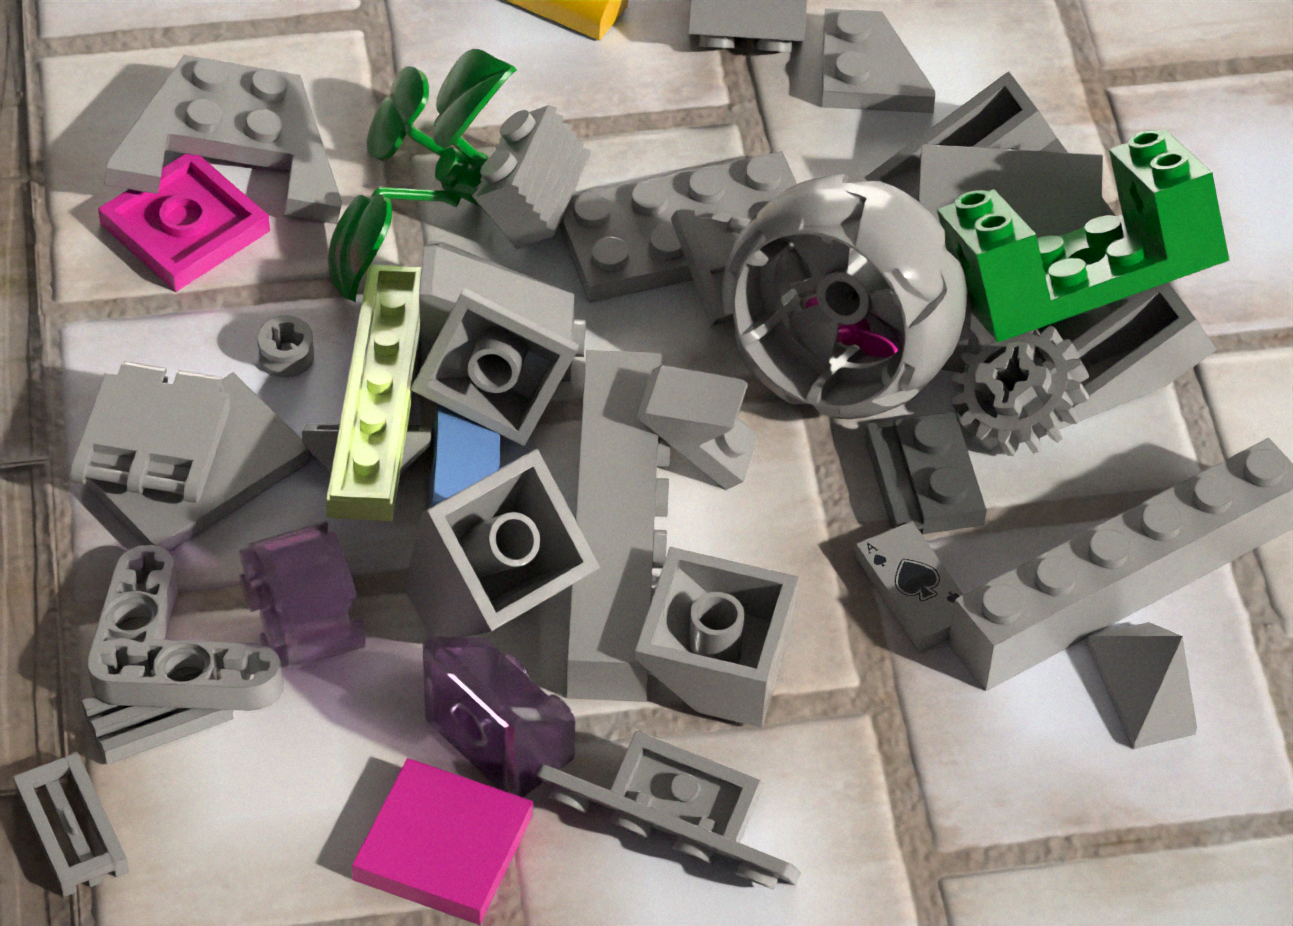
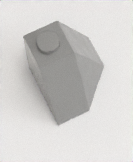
[419,241,586,382]

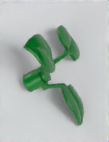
[328,49,517,302]

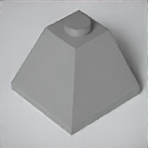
[410,288,579,446]

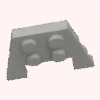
[104,55,342,224]

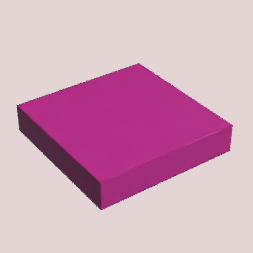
[98,153,270,292]
[352,758,533,925]

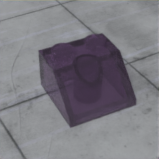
[422,636,576,797]

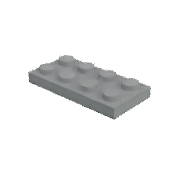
[559,151,797,303]

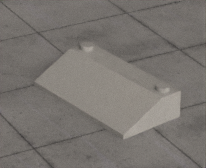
[864,71,1217,430]

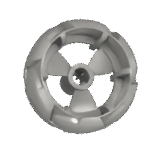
[722,174,967,419]

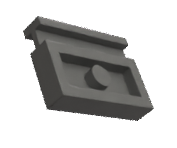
[865,412,987,534]

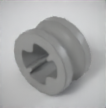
[257,315,314,378]

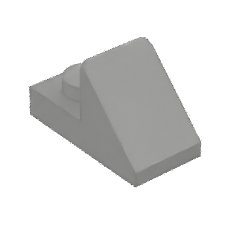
[637,365,758,490]

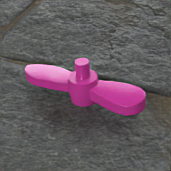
[806,296,898,357]

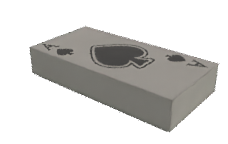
[855,521,964,652]

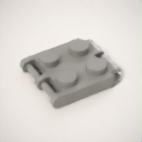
[70,361,230,503]

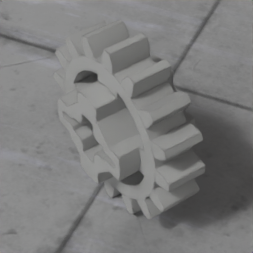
[951,326,1089,456]

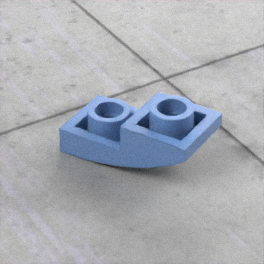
[429,404,500,508]

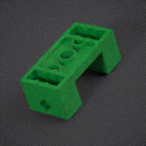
[937,129,1230,343]

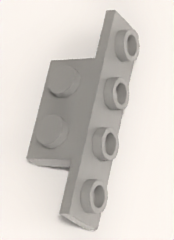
[536,730,801,889]

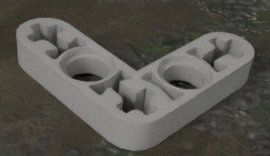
[88,545,284,711]

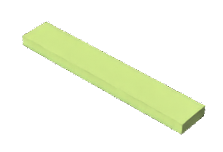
[326,265,422,521]

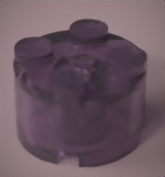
[239,520,366,671]

